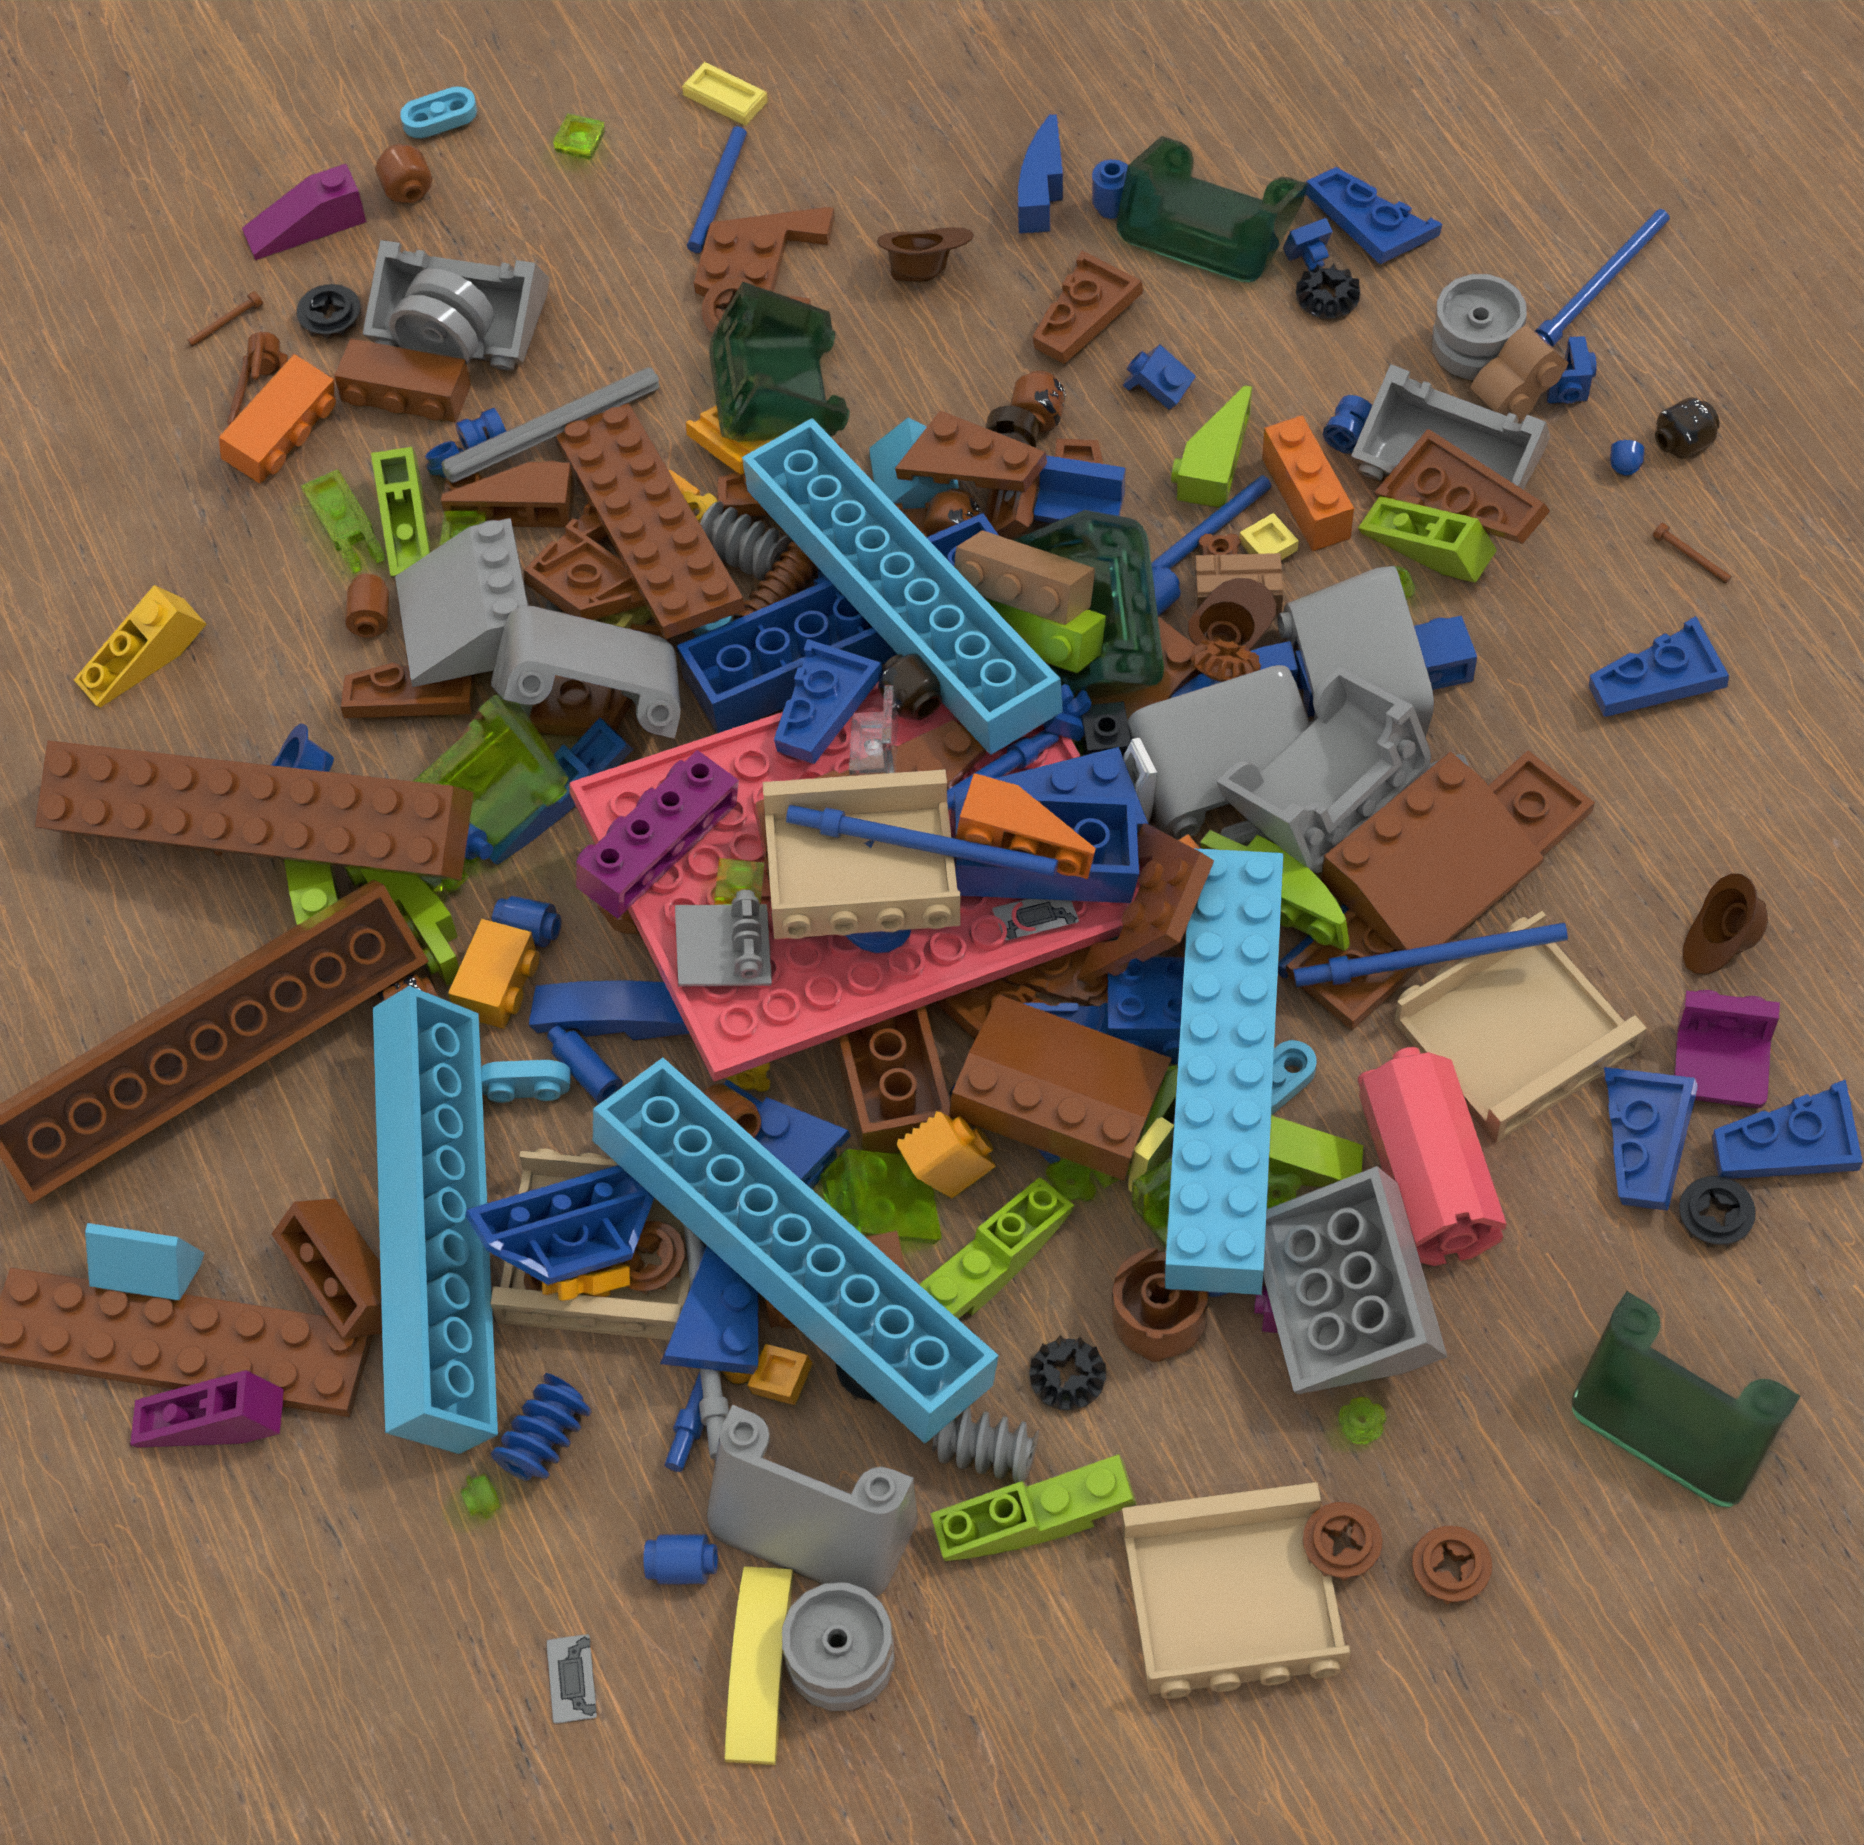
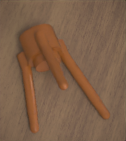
[227,332,288,425]

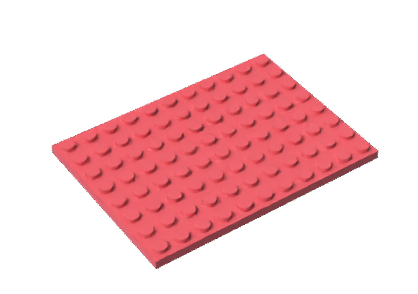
[569,681,1144,1082]

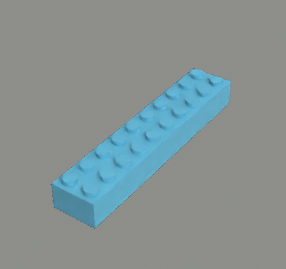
[742,418,1063,755]
[1165,848,1283,1295]
[373,986,498,1454]
[593,1058,999,1444]

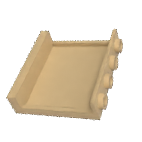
[763,769,960,939]
[1394,911,1647,1143]
[490,1149,690,1340]
[1121,1482,1350,1699]

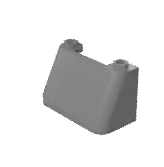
[363,240,550,371]
[1351,364,1551,490]
[1278,566,1434,738]
[491,605,680,739]
[1127,665,1310,840]
[1216,666,1431,873]
[707,1405,918,1597]

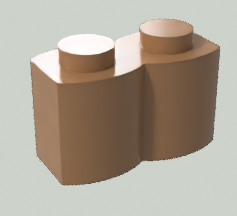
[1470,325,1569,422]

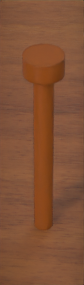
[188,291,263,346]
[1653,522,1732,583]

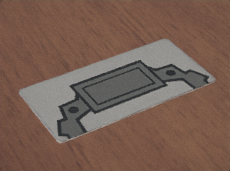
[992,899,1079,940]
[547,1634,597,1723]

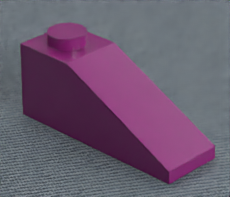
[242,163,367,260]
[130,1370,284,1448]

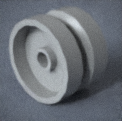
[389,269,495,365]
[1432,274,1527,380]
[782,1583,895,1711]

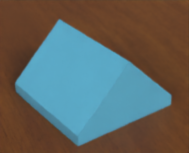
[869,417,959,509]
[85,1223,205,1301]

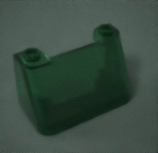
[1117,136,1308,283]
[709,282,850,442]
[1013,510,1164,700]
[1571,1291,1801,1507]

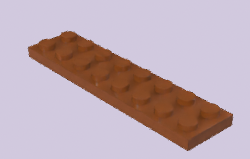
[554,403,745,639]
[1286,750,1595,1030]
[0,1267,373,1417]

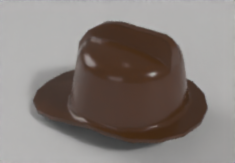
[877,227,974,282]
[1188,578,1276,650]
[1683,873,1768,975]

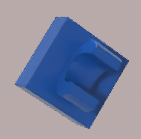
[1283,218,1333,271]
[1043,684,1091,741]

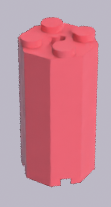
[1357,1047,1507,1266]

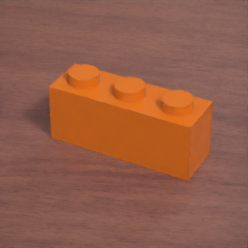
[219,354,336,484]
[1262,415,1354,551]

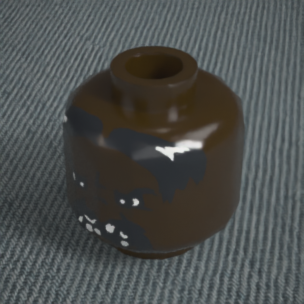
[1655,397,1720,459]
[878,654,943,720]

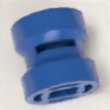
[1323,395,1372,454]
[455,408,506,450]

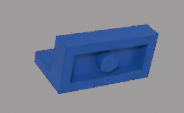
[1034,455,1125,532]

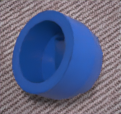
[1610,440,1645,475]

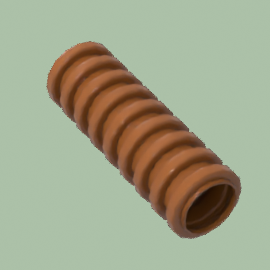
[734,541,818,620]

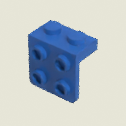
[1108,957,1185,1064]

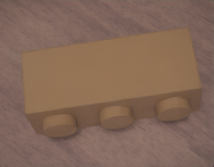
[954,530,1095,625]

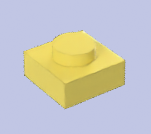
[1239,513,1299,560]

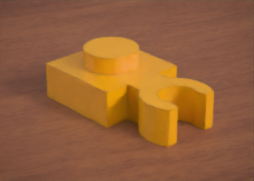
[542,1263,630,1301]
[722,1344,813,1405]

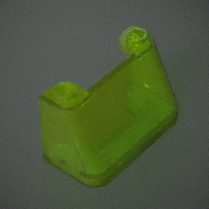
[413,695,569,893]

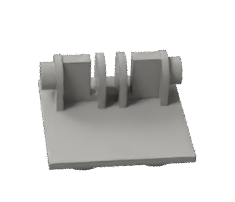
[675,890,772,987]

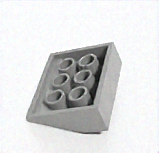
[395,518,529,687]
[1263,1166,1448,1394]

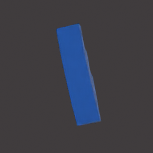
[476,718,633,865]
[529,980,690,1040]

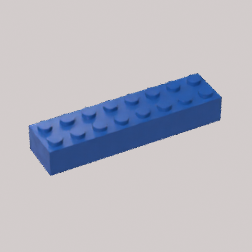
[677,513,999,733]

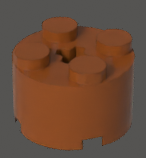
[1112,1248,1208,1362]

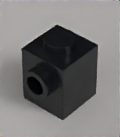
[1081,701,1131,757]

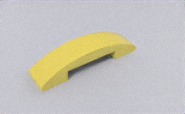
[725,1567,793,1765]

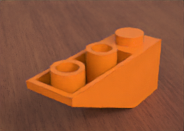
[956,773,1096,879]

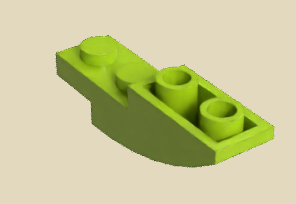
[1200,830,1350,951]
[344,867,459,986]
[919,1177,1074,1319]
[930,1454,1137,1561]

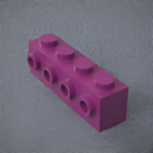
[576,750,739,919]

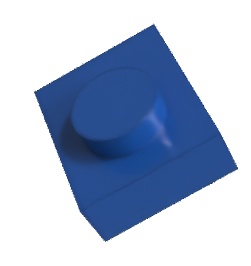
[1546,336,1597,404]
[1122,344,1196,410]

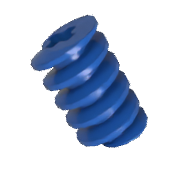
[491,1373,592,1481]

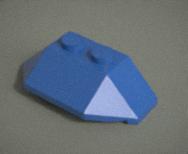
[465,1165,655,1285]

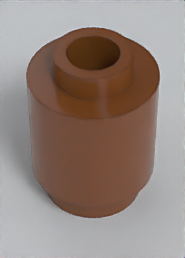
[345,574,389,638]
[703,1084,761,1138]

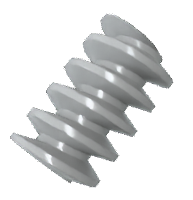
[700,501,793,581]
[932,1407,1040,1483]

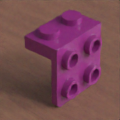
[1674,990,1780,1108]

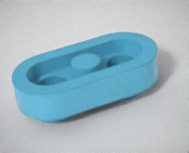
[400,87,477,138]
[1271,1040,1317,1115]
[481,1060,571,1103]

